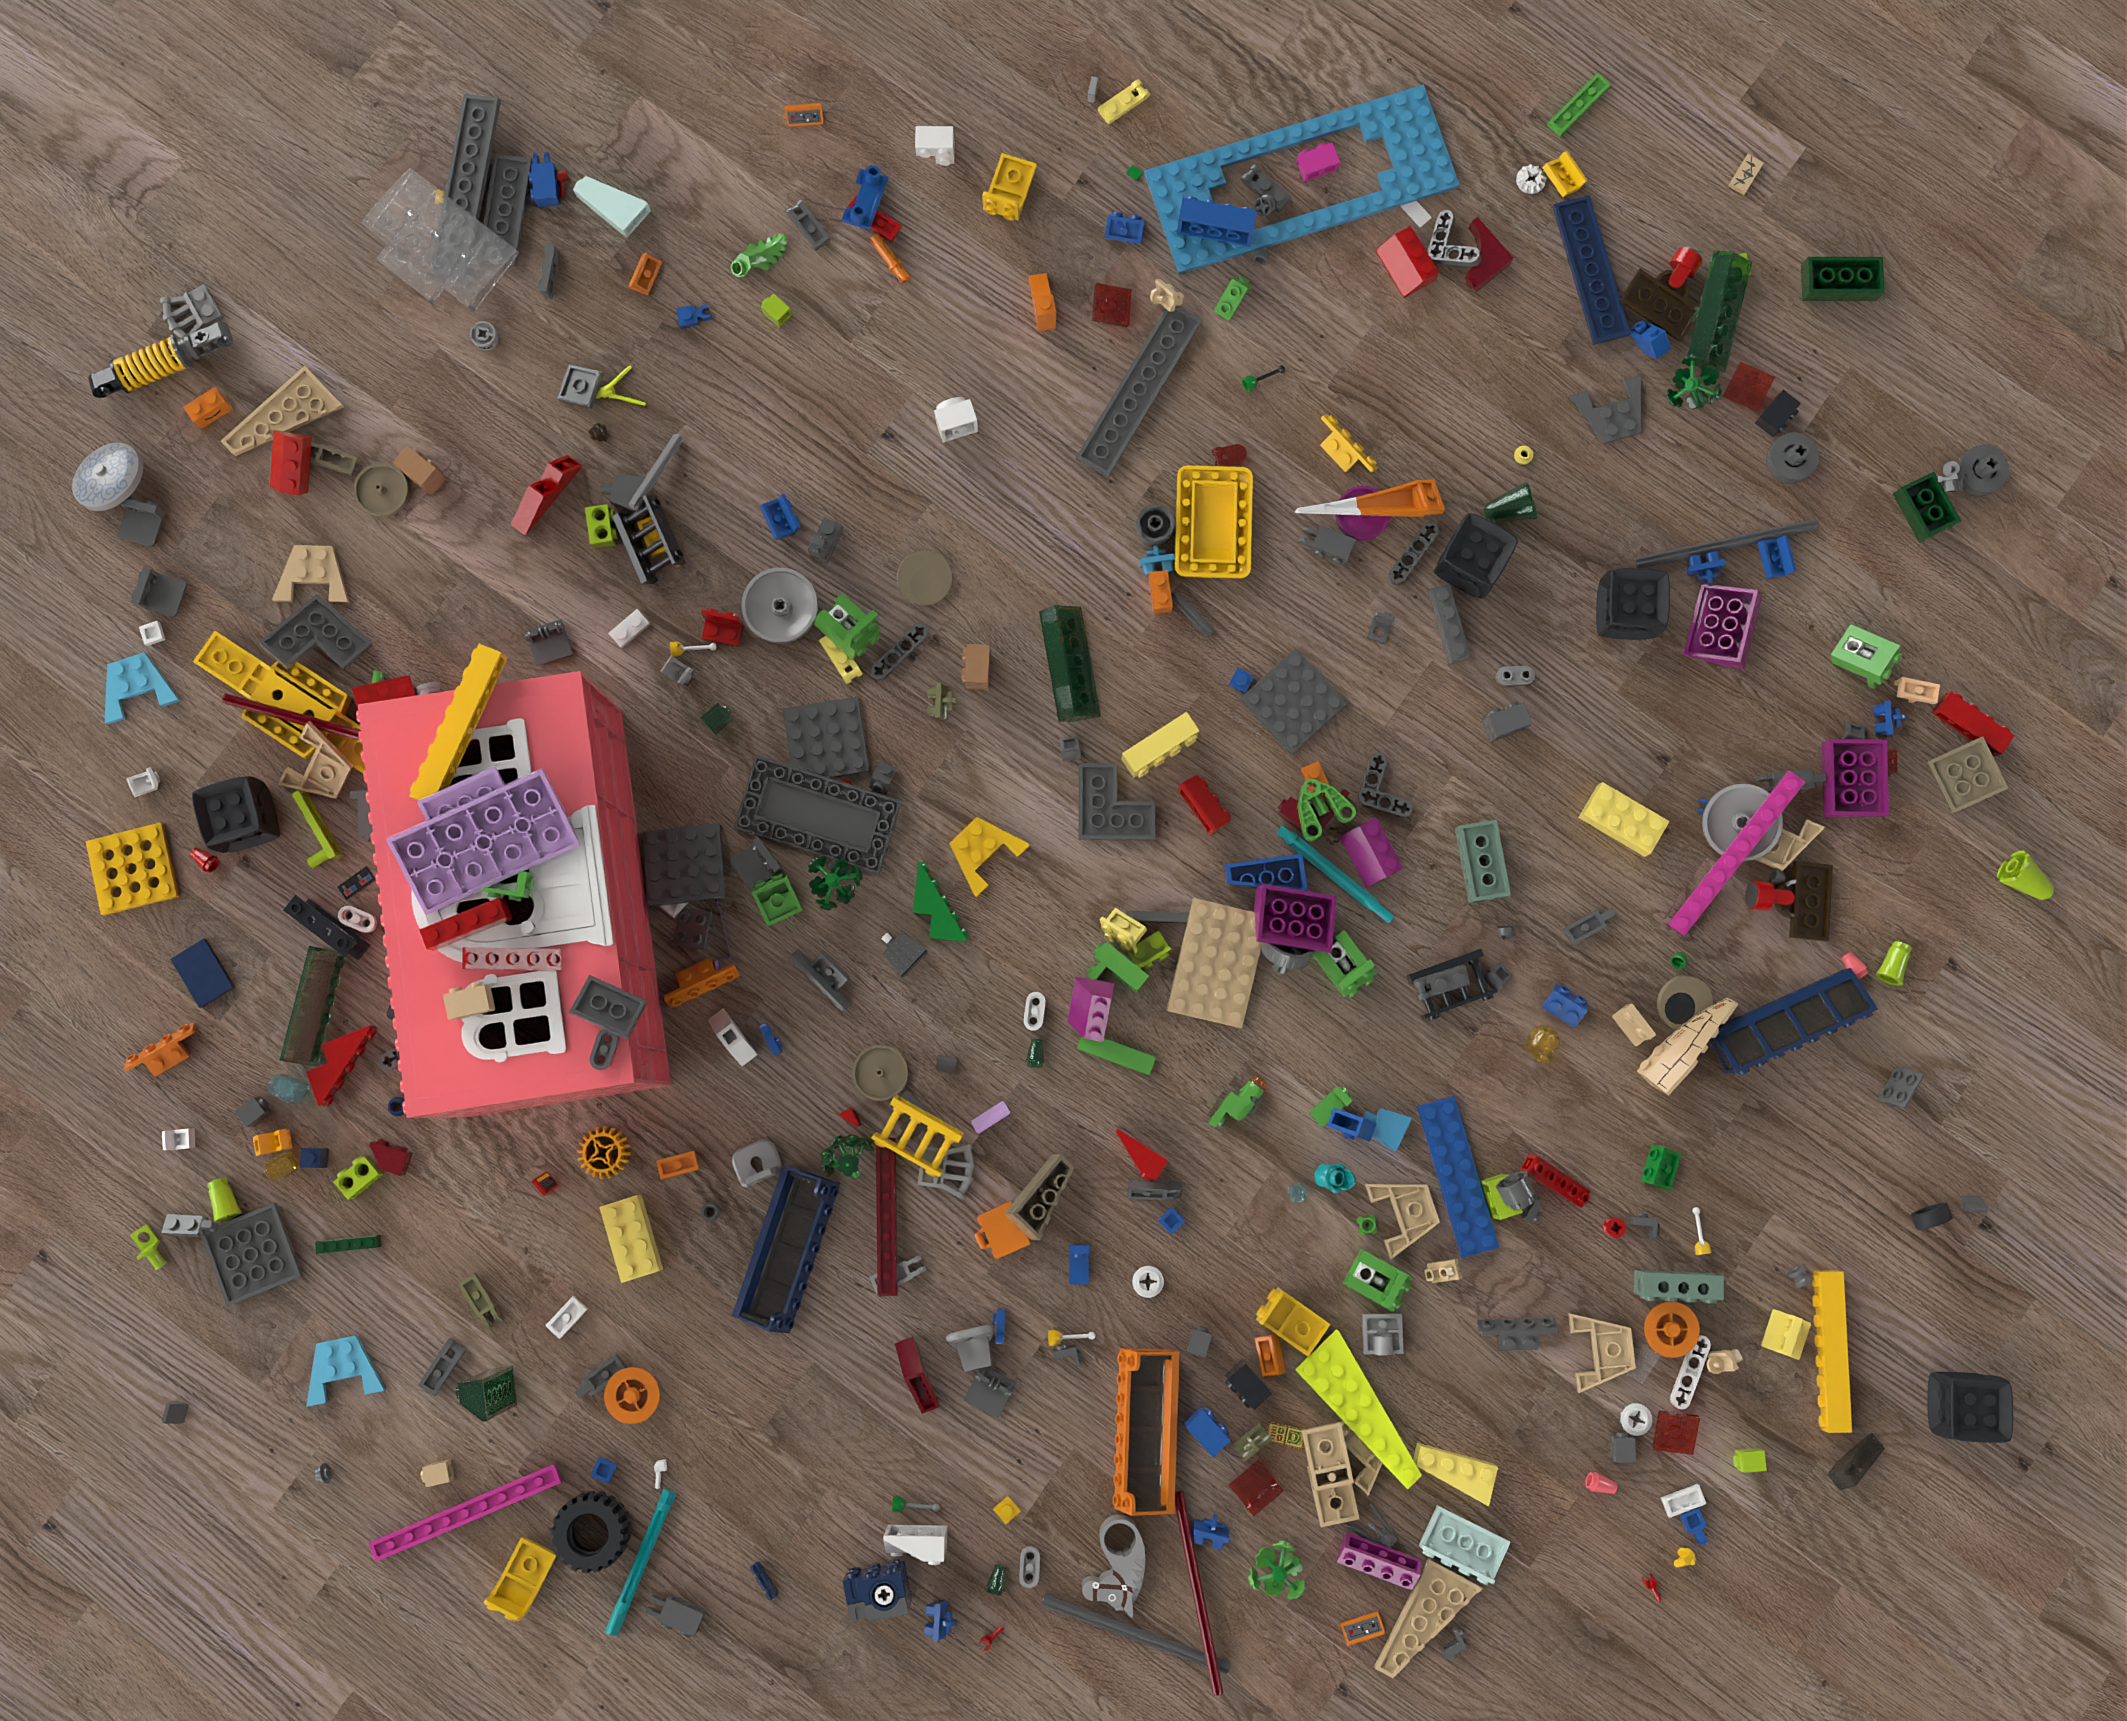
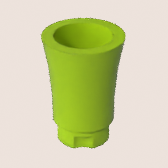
[1875,941,1912,986]
[207,1177,242,1223]

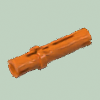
[869,233,911,284]

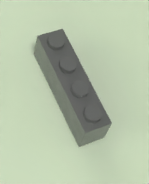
[1428,584,1470,665]

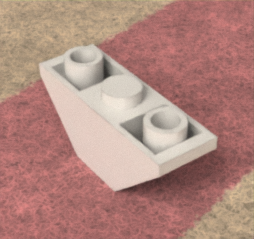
[708,1008,758,1066]

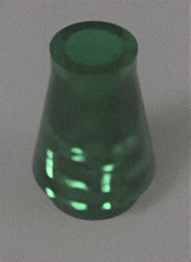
[1025,1039,1045,1068]
[986,1564,1007,1596]

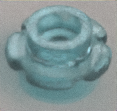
[1287,1183,1307,1202]

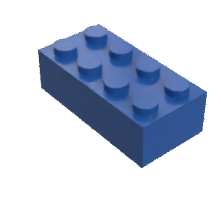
[1177,197,1257,247]

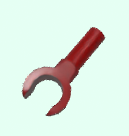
[556,170,569,198]
[1642,1573,1662,1602]
[979,1626,1004,1651]

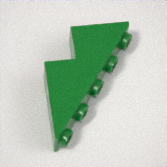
[913,862,969,943]

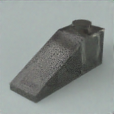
[1827,1433,1885,1490]

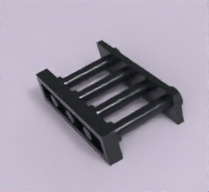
[612,495,686,584]
[283,895,371,960]
[1406,949,1498,1021]

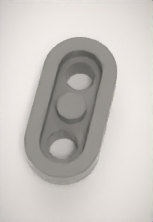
[1496,666,1535,686]
[1019,1546,1040,1588]

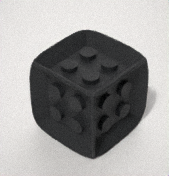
[1434,513,1518,599]
[1596,568,1670,640]
[192,776,280,853]
[1927,1372,2013,1443]

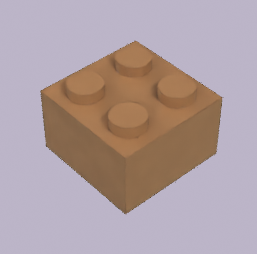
[392,446,446,496]
[961,644,991,690]

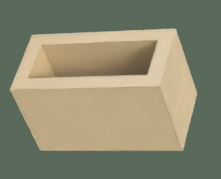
[443,982,495,1020]

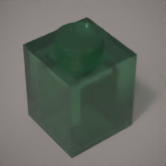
[700,703,733,735]

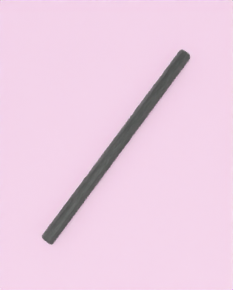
[1634,519,1818,568]
[1041,1594,1230,1674]

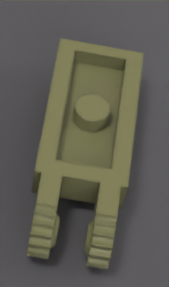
[458,1273,503,1330]

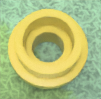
[1514,446,1533,465]

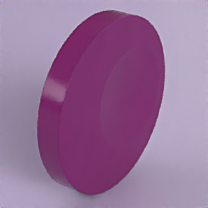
[1335,486,1390,541]

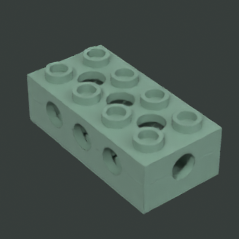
[1455,819,1511,904]
[1634,1270,1724,1303]

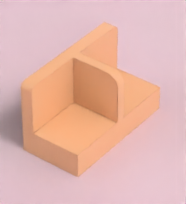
[1894,677,1940,704]

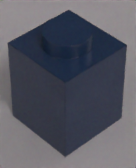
[300,1148,328,1168]

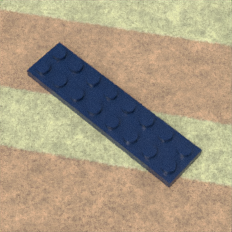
[1552,195,1631,345]

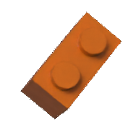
[183,387,233,429]
[1148,570,1173,614]

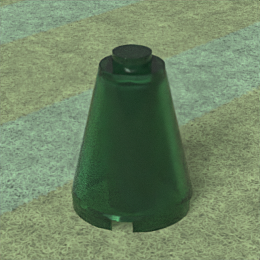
[1483,482,1538,522]

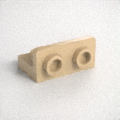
[1612,1004,1656,1046]

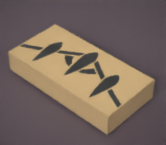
[1728,154,1764,195]

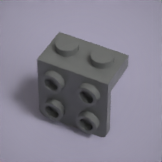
[118,496,166,547]
[131,567,188,617]

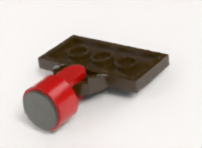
[1618,247,1703,342]
[1745,861,1833,942]

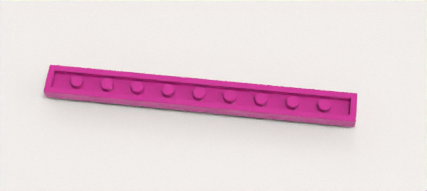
[1668,771,1805,936]
[368,1463,563,1562]

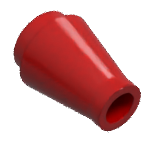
[189,847,220,873]

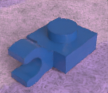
[1679,1507,1708,1545]

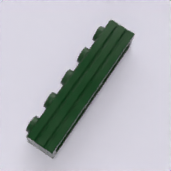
[315,1235,381,1254]

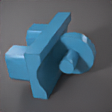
[1140,545,1175,577]

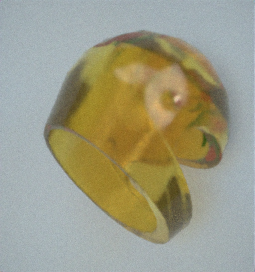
[1525,1025,1560,1064]

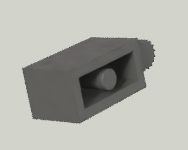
[1298,525,1356,565]
[645,1594,706,1637]

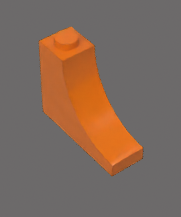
[1028,273,1056,331]

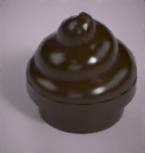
[588,422,607,442]

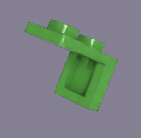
[1214,276,1252,320]
[482,871,534,902]
[1309,1086,1353,1127]

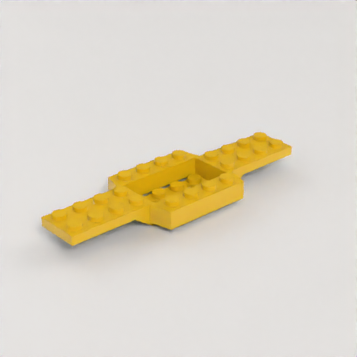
[193,631,366,773]

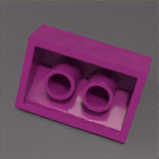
[1340,817,1403,888]
[1067,976,1114,1042]

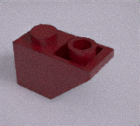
[369,1139,413,1176]

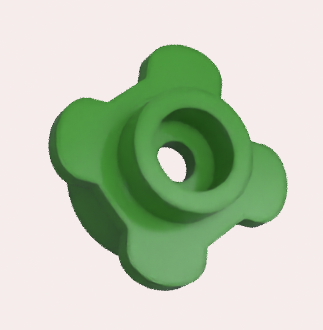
[1357,1215,1378,1236]

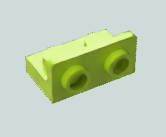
[1127,931,1172,971]

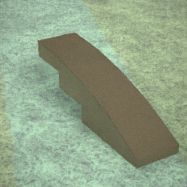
[310,442,358,475]

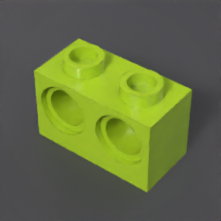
[585,504,618,549]
[333,1155,384,1200]

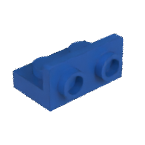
[1104,211,1145,244]

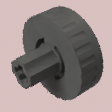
[1766,432,1819,484]
[1957,445,2009,497]
[1261,943,1313,974]

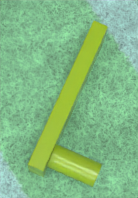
[292,790,344,869]

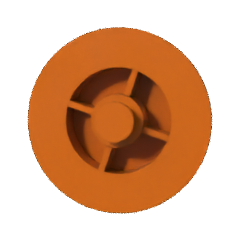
[1644,1301,1700,1358]
[604,1367,660,1424]

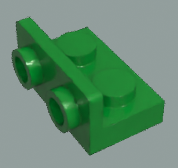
[1641,1144,1682,1191]

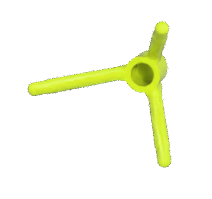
[596,365,646,406]

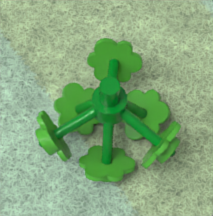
[1248,1540,1305,1599]

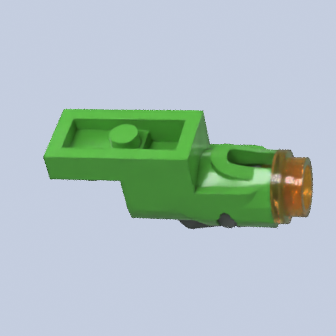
[1208,1075,1267,1128]

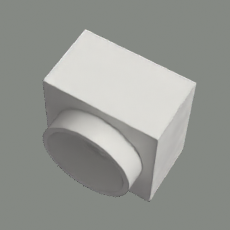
[934,397,978,443]

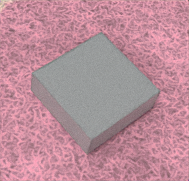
[1088,76,1099,103]

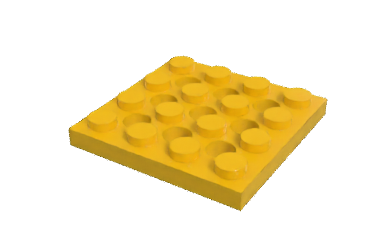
[86,822,179,916]

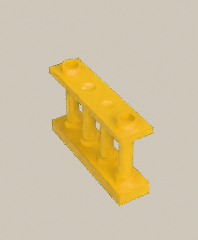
[871,1095,964,1177]

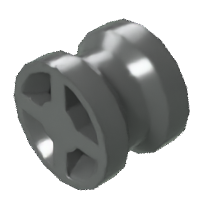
[1254,194,1276,216]
[1787,1264,1813,1288]

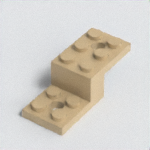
[1301,1422,1359,1527]

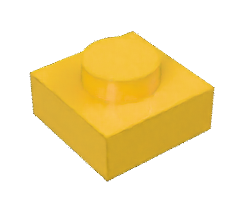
[993,1495,1021,1524]

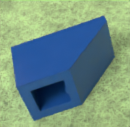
[1630,320,1671,359]

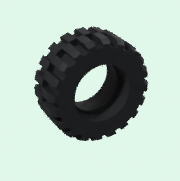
[550,1491,632,1573]

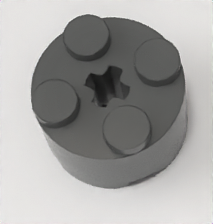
[1136,504,1174,547]

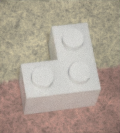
[915,126,955,166]

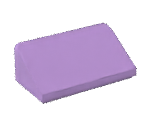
[971,1101,1011,1134]

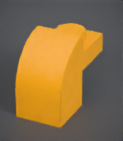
[253,1129,292,1156]

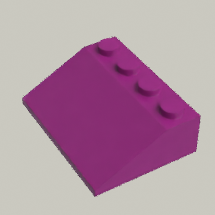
[1683,583,1762,669]
[1822,739,1889,818]
[1254,884,1337,953]

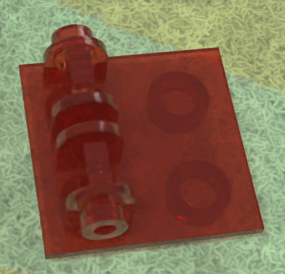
[1229,1459,1284,1516]

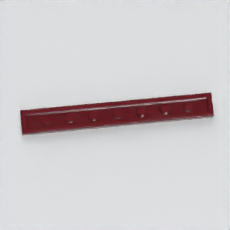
[876,1137,898,1297]

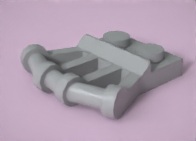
[160,284,224,339]
[917,1144,976,1200]

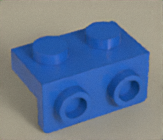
[760,494,800,540]
[1757,536,1796,579]
[1542,984,1589,1028]

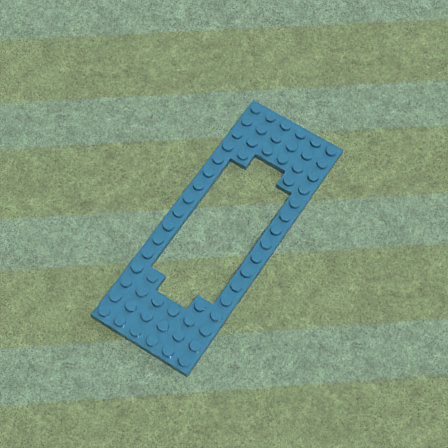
[1144,84,1460,275]

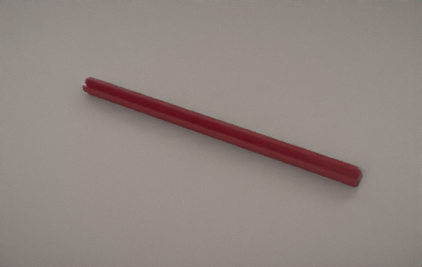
[222,693,361,741]
[1175,1491,1223,1696]

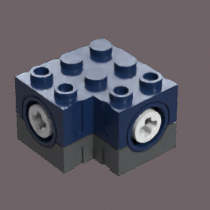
[843,1559,912,1622]

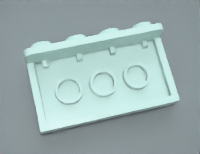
[1419,1505,1510,1585]

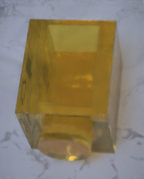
[264,1152,300,1181]

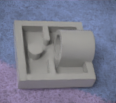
[1362,1313,1404,1355]

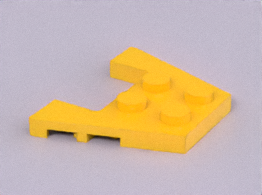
[949,817,1030,898]

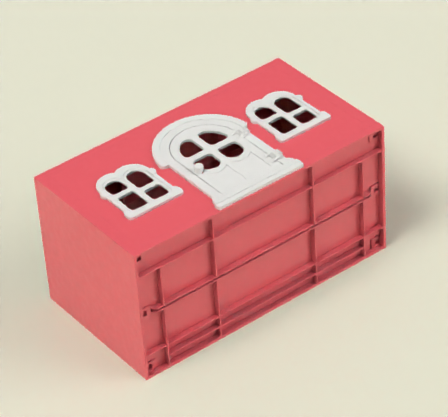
[356,671,671,1118]

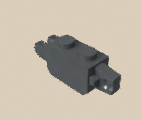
[1756,769,1826,793]

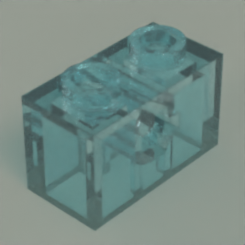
[267,1074,311,1103]

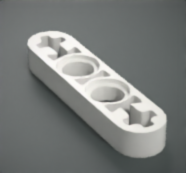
[1670,1335,1711,1409]

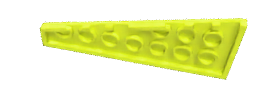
[1295,1329,1422,1489]

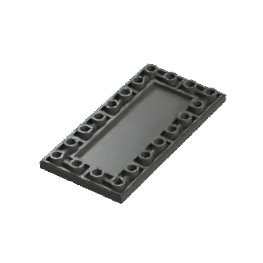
[734,755,902,874]

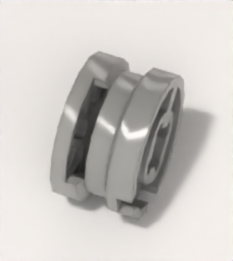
[470,321,499,351]
[414,682,442,695]

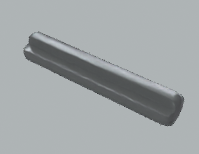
[1171,591,1215,637]

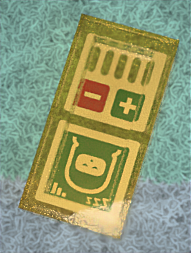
[1267,1421,1305,1450]

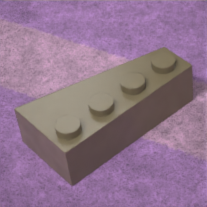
[1004,1154,1074,1240]

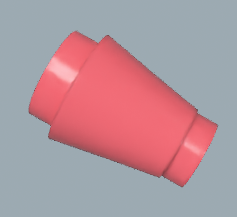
[1841,952,1869,980]
[1585,1472,1617,1494]

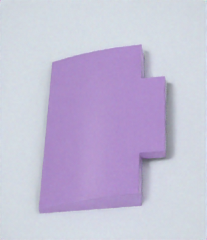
[386,766,580,915]

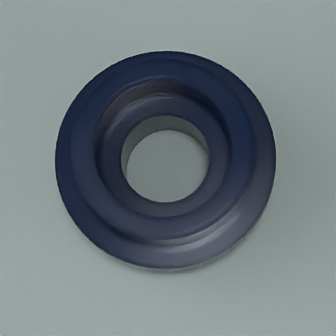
[388,1097,405,1116]

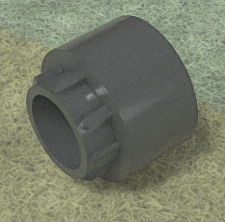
[1496,1171,1536,1210]

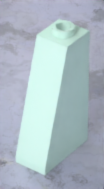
[573,176,651,238]

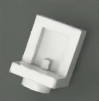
[127,767,160,797]
[162,1128,195,1151]

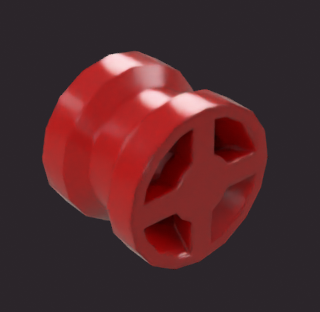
[1603,1218,1626,1238]

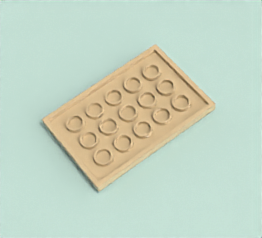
[1166,898,1262,1028]

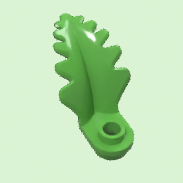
[731,233,787,277]

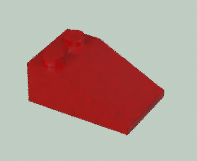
[1115,1129,1168,1181]

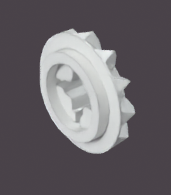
[1516,164,1547,194]
[1132,1266,1164,1298]
[1620,1403,1652,1436]

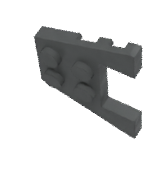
[1569,375,1641,444]

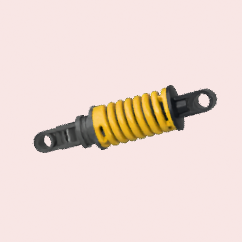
[88,322,233,398]

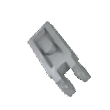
[869,1255,927,1294]

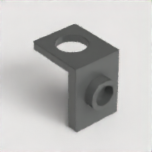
[1367,611,1395,644]

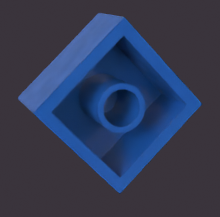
[1184,1406,1230,1457]

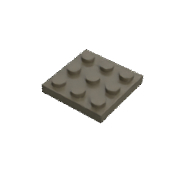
[1927,737,2009,813]

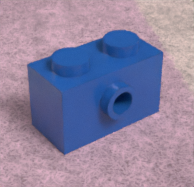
[1327,1108,1377,1142]

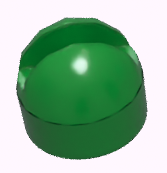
[1670,952,1687,969]

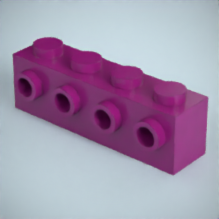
[1337,1532,1422,1590]

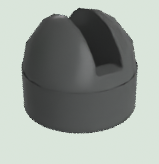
[1253,248,1270,265]
[1769,869,1786,886]
[1497,926,1513,940]

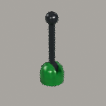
[1242,365,1285,392]

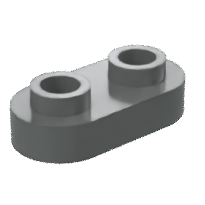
[589,1029,619,1070]

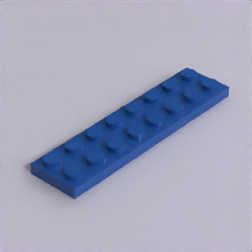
[1416,1096,1499,1258]

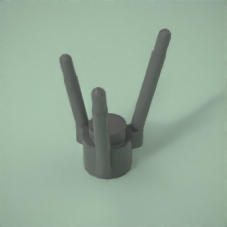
[1346,1503,1397,1548]

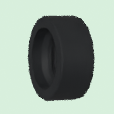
[1911,1203,1953,1230]

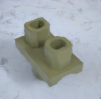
[927,683,958,720]
[1232,1423,1272,1462]

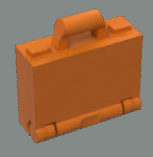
[974,1200,1031,1259]

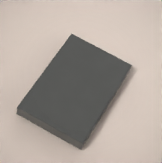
[569,975,647,1040]

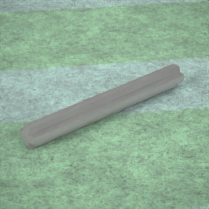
[629,434,683,510]

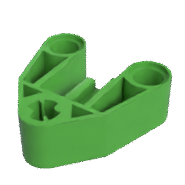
[1297,779,1356,841]

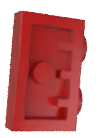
[701,608,744,647]

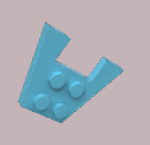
[105,652,181,725]
[306,1335,386,1407]

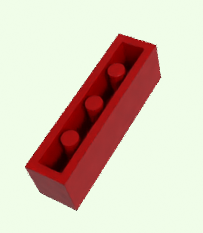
[1931,691,2015,757]
[419,898,512,951]

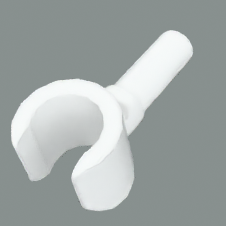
[654,1459,667,1489]

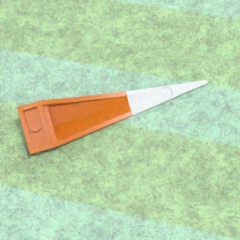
[1295,479,1445,517]

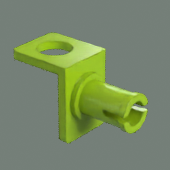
[130,1224,167,1270]

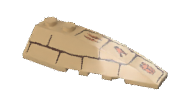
[1637,998,1738,1096]

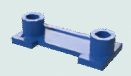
[842,165,888,230]

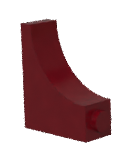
[1464,217,1514,292]
[1278,789,1350,836]
[895,1337,940,1414]

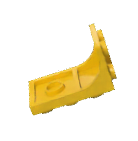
[982,153,1037,221]
[1256,1287,1331,1357]
[484,1536,557,1622]

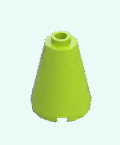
[1997,851,2054,900]

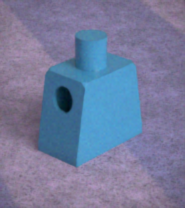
[1362,1109,1412,1152]

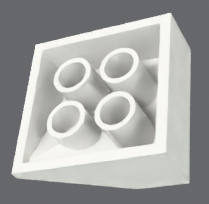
[883,1525,947,1565]

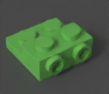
[751,872,803,926]

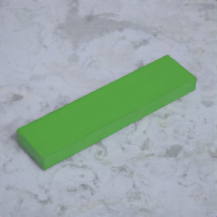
[1547,73,1611,137]
[1077,1036,1156,1076]

